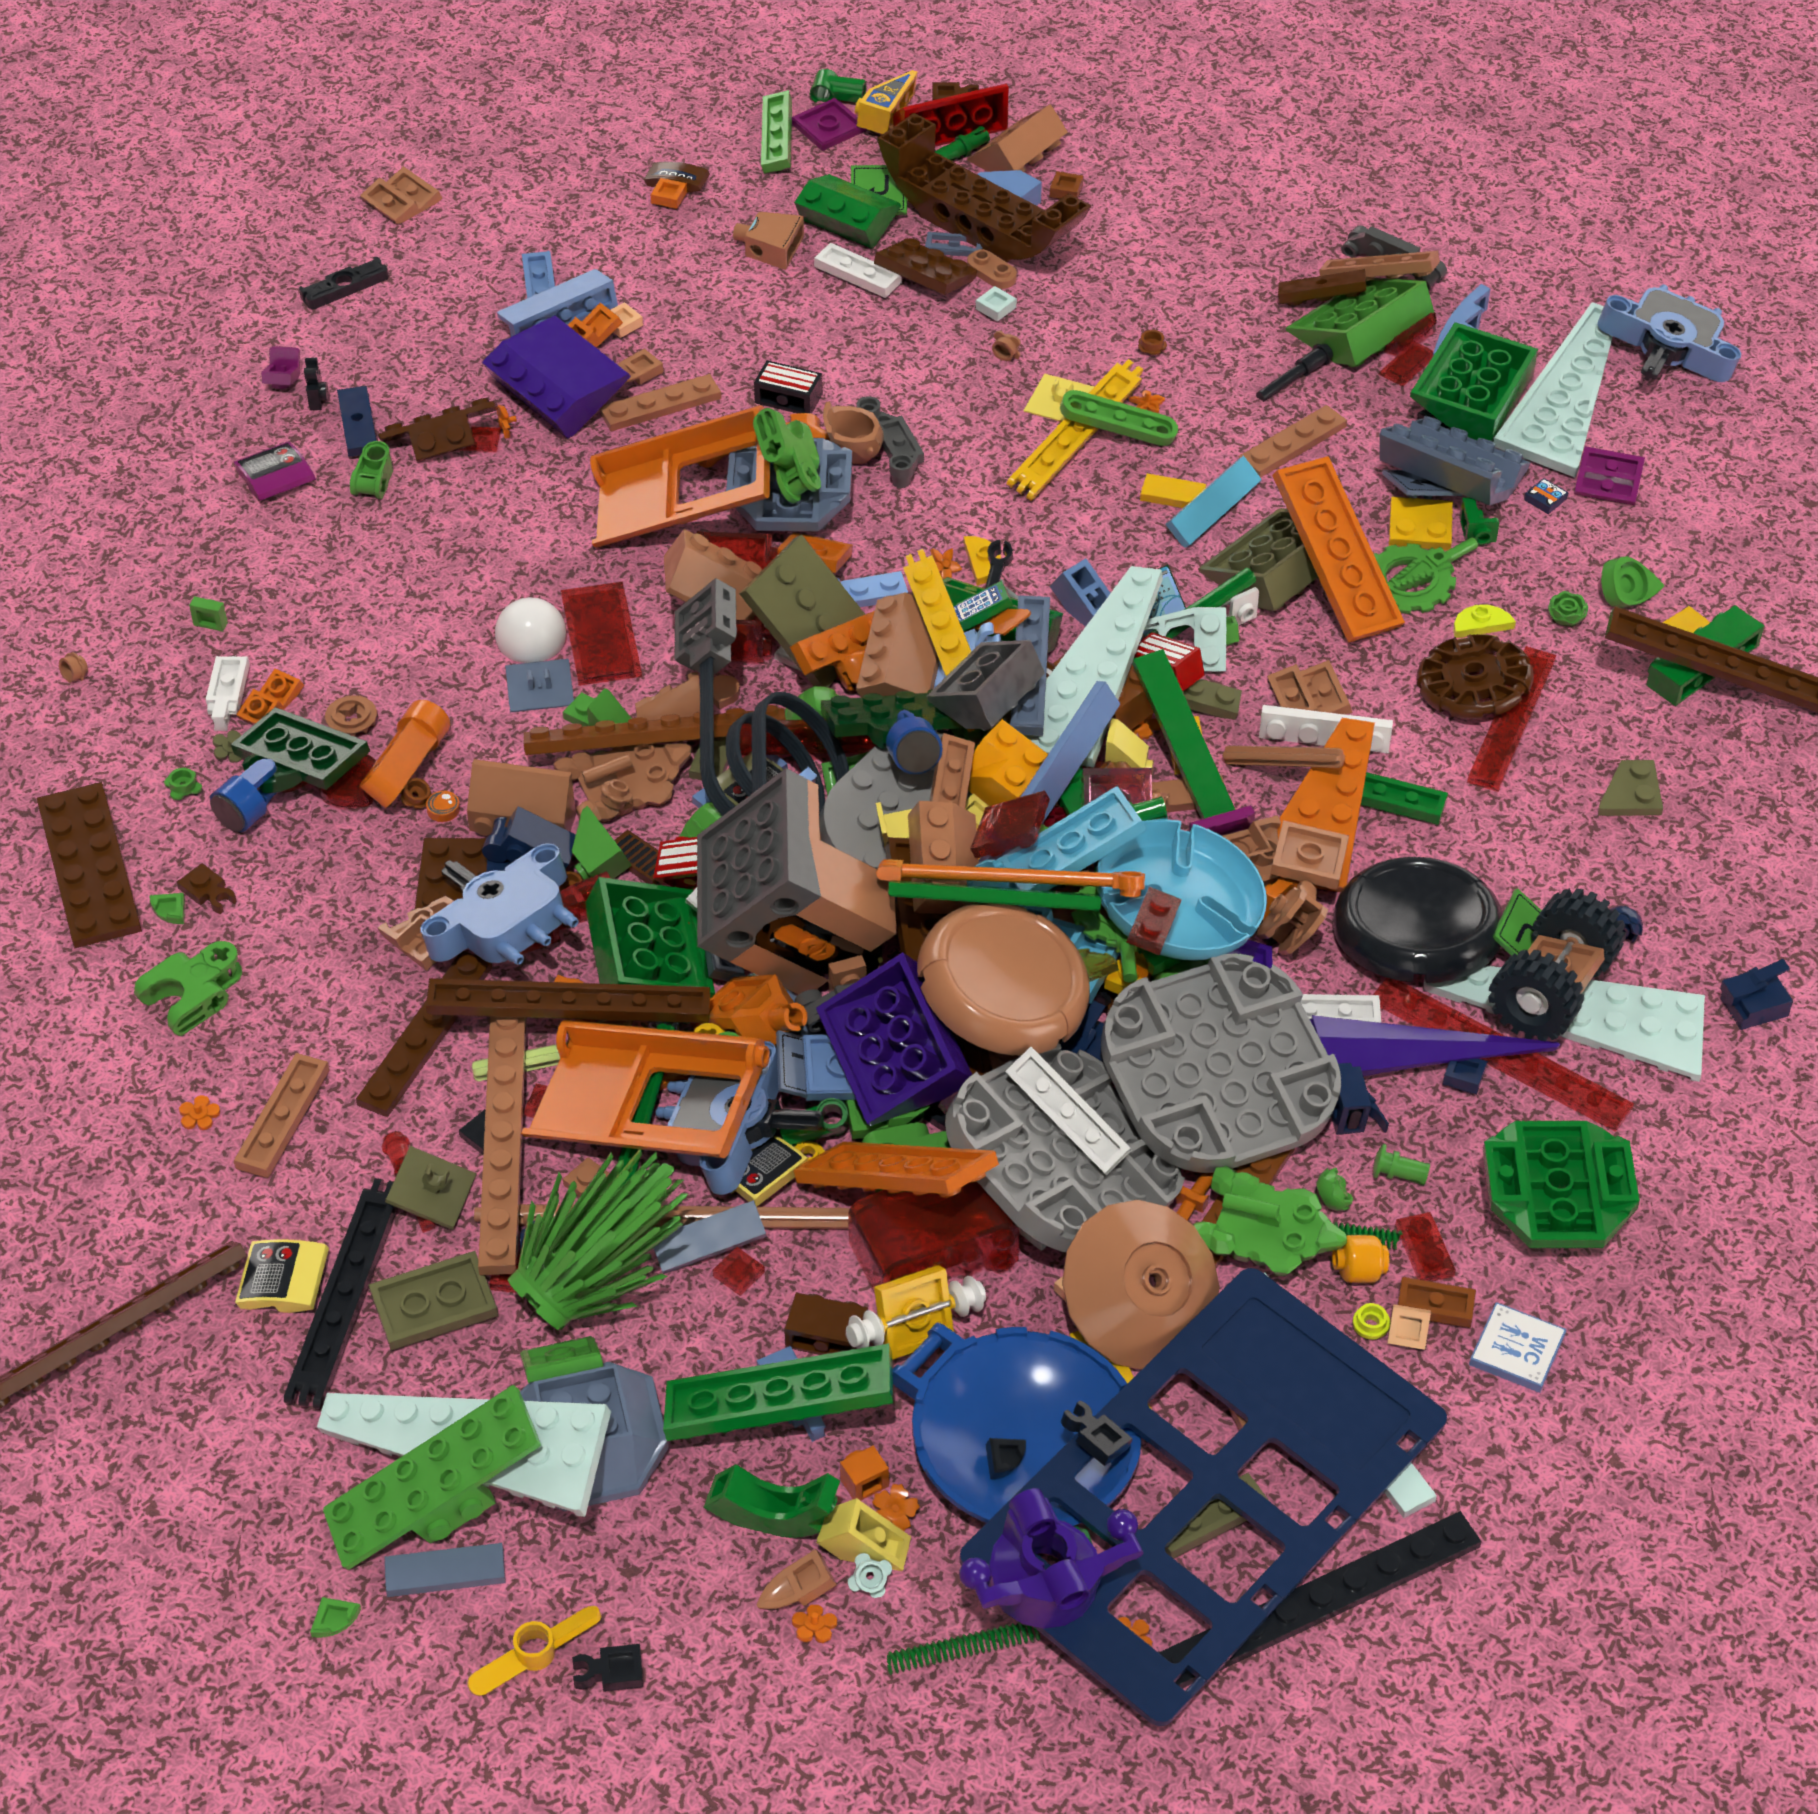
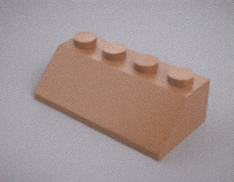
[856,592,940,698]

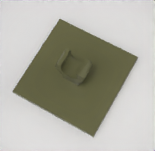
[385,1146,477,1230]

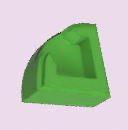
[149,893,185,924]
[310,1597,361,1638]

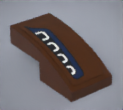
[644,162,710,193]

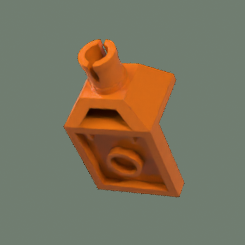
[690,974,807,1047]

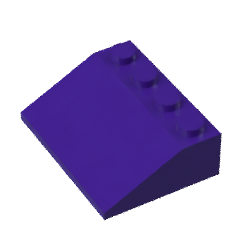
[482,315,631,439]
[816,952,972,1126]

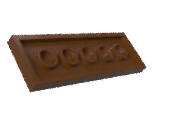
[36,782,142,949]

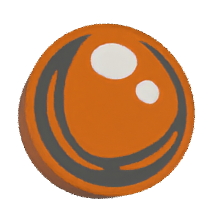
[426,791,460,822]

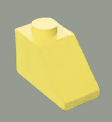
[1105,718,1154,783]
[816,1498,911,1571]

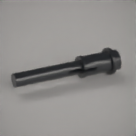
[1256,343,1333,402]

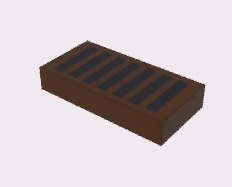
[614,829,659,885]

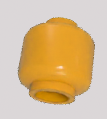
[1332,1235,1389,1283]

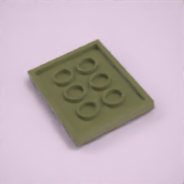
[739,534,865,688]

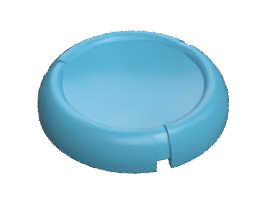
[1096,819,1267,960]

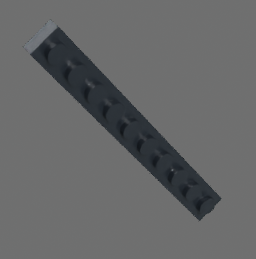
[1159,1511,1482,1689]

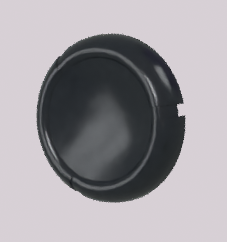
[1332,857,1503,983]

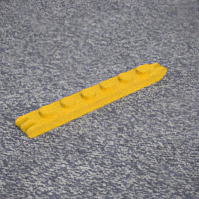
[1006,359,1143,501]
[903,549,975,732]

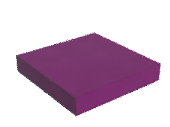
[792,98,867,151]

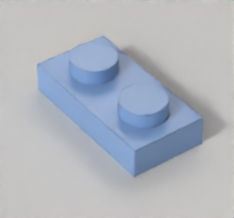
[840,571,908,607]

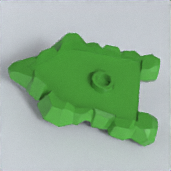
[1194,1166,1347,1276]

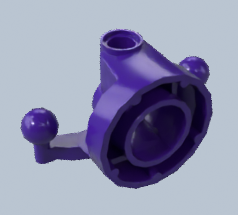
[959,1488,1144,1629]

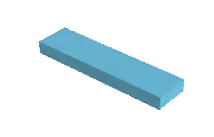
[1165,456,1262,548]

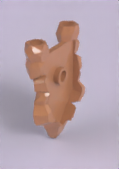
[553,743,692,822]

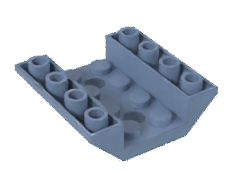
[1379,416,1531,505]

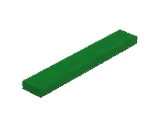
[1132,649,1236,819]
[888,881,1101,911]

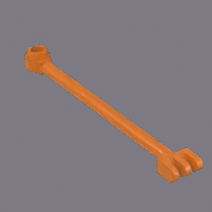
[876,859,1145,897]

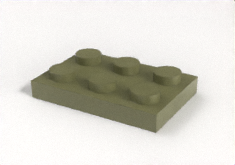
[368,1251,498,1351]

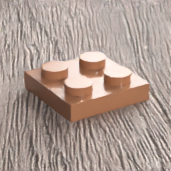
[1270,820,1349,890]

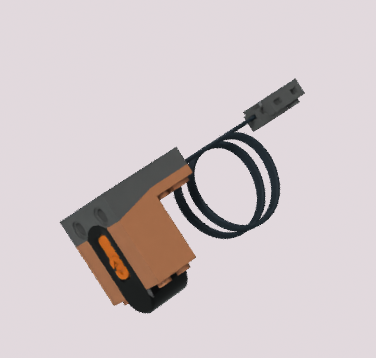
[674,578,896,995]

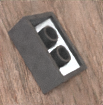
[926,640,1045,731]

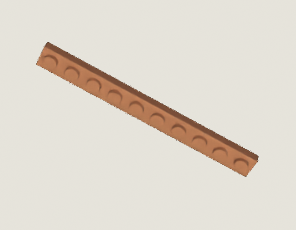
[478,1016,527,1275]

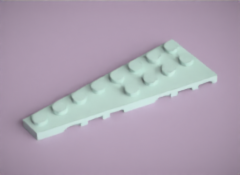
[1494,302,1613,478]
[1024,566,1163,767]
[1423,965,1705,1082]
[317,1393,611,1517]

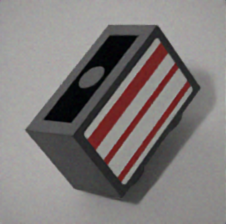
[754,360,823,414]

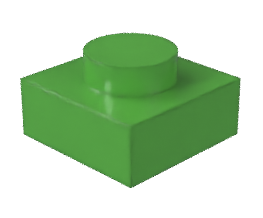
[189,596,228,632]

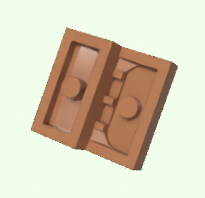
[360,166,442,224]
[1267,660,1352,715]

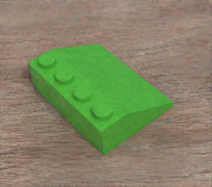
[1286,278,1435,367]

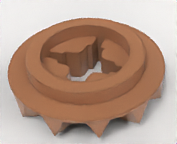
[325,695,378,737]

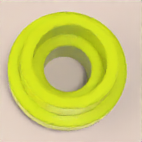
[1352,1303,1390,1340]

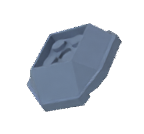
[726,438,852,531]
[520,1362,669,1511]

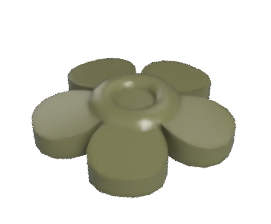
[212,730,242,763]

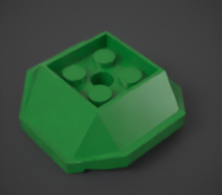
[1483,1121,1640,1248]

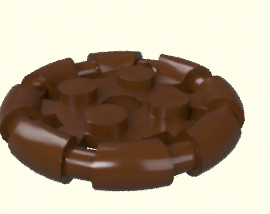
[1416,634,1534,719]

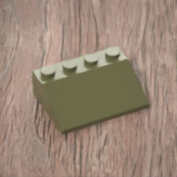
[1198,508,1319,611]

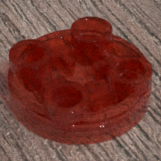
[318,754,377,808]

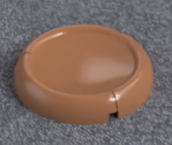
[917,902,1090,1056]

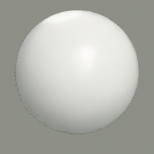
[495,597,567,663]

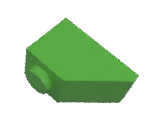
[572,806,632,883]

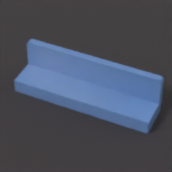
[497,269,618,337]

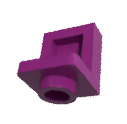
[261,346,300,389]

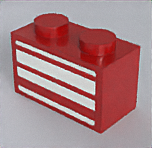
[1134,633,1205,691]
[653,836,697,890]

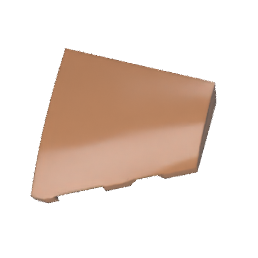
[635,672,700,721]
[1223,815,1281,886]
[378,896,454,971]

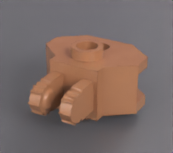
[1257,880,1328,955]

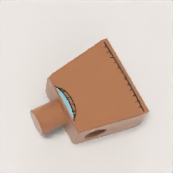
[733,212,804,270]

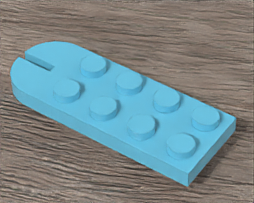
[967,786,1147,907]

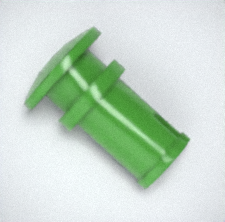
[1373,1143,1430,1186]

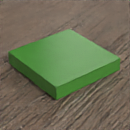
[520,1336,603,1383]

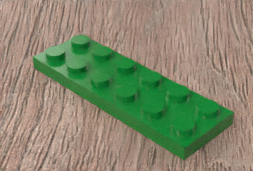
[663,1343,893,1441]

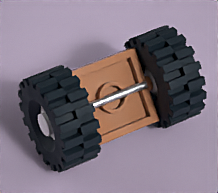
[1488,888,1626,1041]

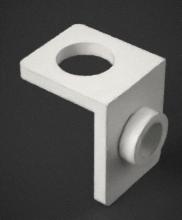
[1220,587,1259,626]

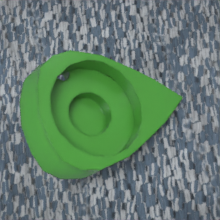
[1601,556,1665,608]

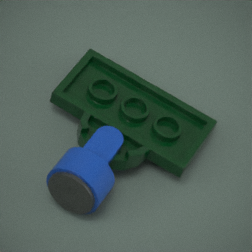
[821,689,964,774]
[210,707,370,832]

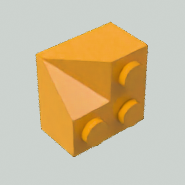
[968,719,1048,819]

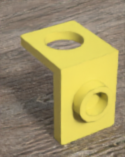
[876,802,912,847]

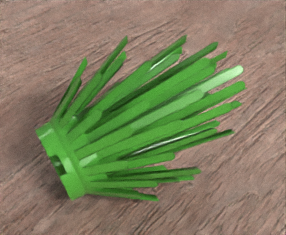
[507,1149,688,1330]

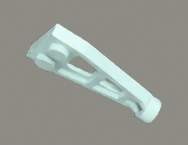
[1144,607,1226,672]

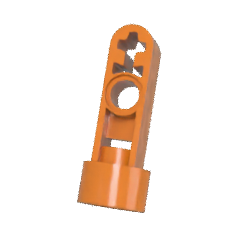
[359,700,450,808]

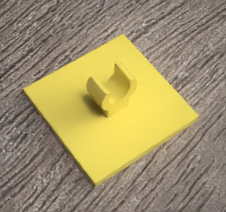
[1024,374,1094,422]

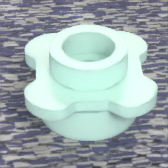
[848,1553,892,1598]

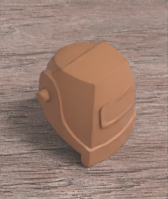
[823,401,884,464]

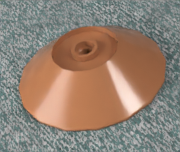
[1062,1199,1220,1370]

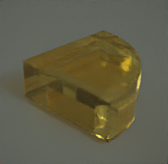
[1078,949,1119,982]

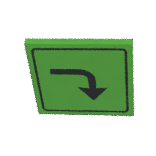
[851,165,907,215]
[1493,888,1542,955]

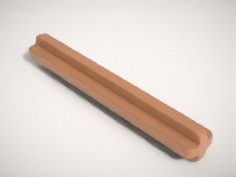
[1223,745,1345,768]

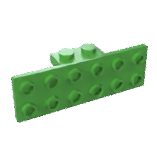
[323,1385,541,1570]

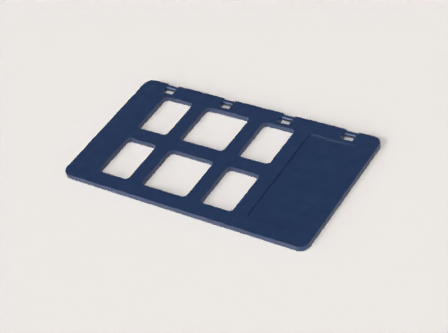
[959,1268,1447,1726]

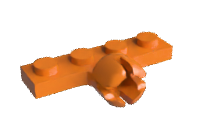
[790,611,875,691]

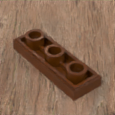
[1278,269,1367,306]

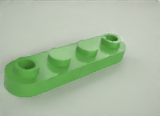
[1060,390,1178,446]

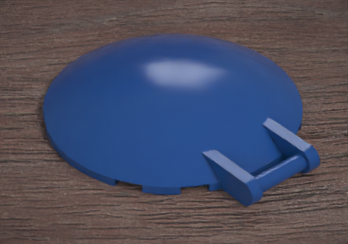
[893,1323,1141,1526]

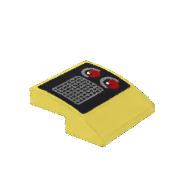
[731,1136,808,1207]
[235,1239,329,1313]

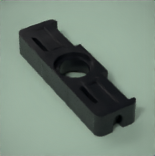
[299,256,389,310]

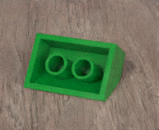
[794,174,901,249]

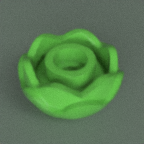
[1548,591,1588,626]
[1316,1168,1353,1211]

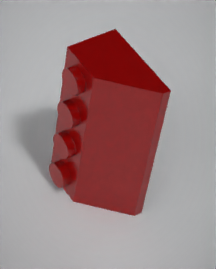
[893,83,1009,147]

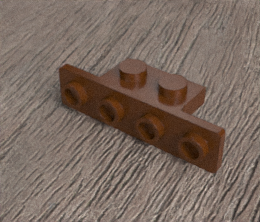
[378,398,499,461]

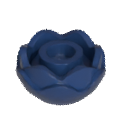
[1610,905,1643,942]

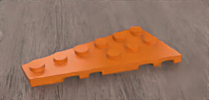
[1277,717,1375,892]

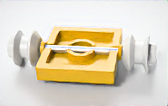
[846,1265,986,1360]

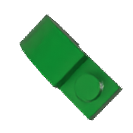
[703,1464,840,1538]

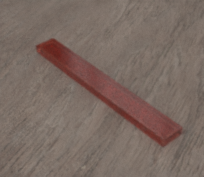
[1373,978,1634,1132]

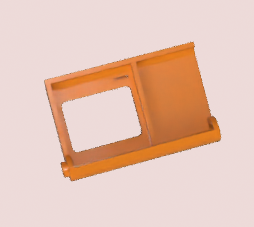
[590,405,770,548]
[521,1020,770,1158]

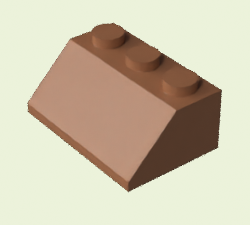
[967,104,1068,172]
[664,529,762,633]
[467,759,576,836]
[908,801,979,914]

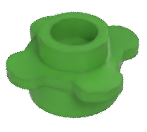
[164,768,202,800]

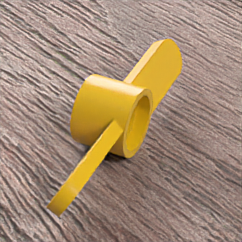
[467,1606,602,1696]

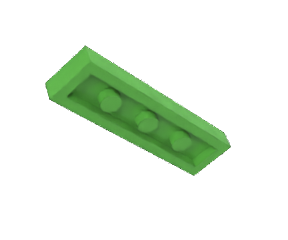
[761,90,792,174]

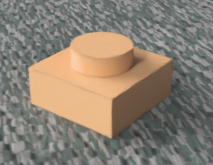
[611,302,643,338]
[1388,1304,1431,1350]

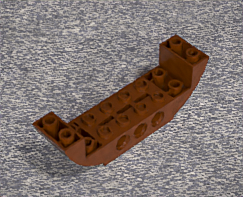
[878,113,1091,263]

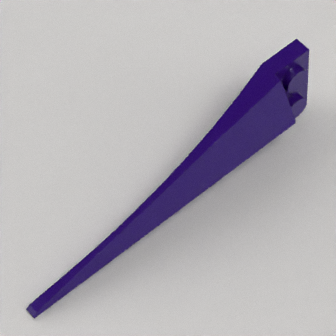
[1310,1015,1561,1077]

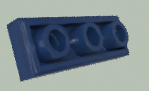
[337,386,377,457]

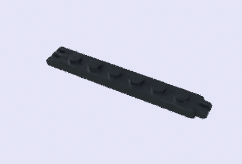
[284,1178,398,1409]

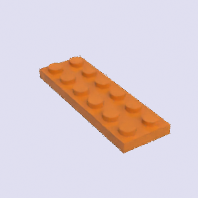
[1272,456,1405,643]
[793,1141,999,1197]

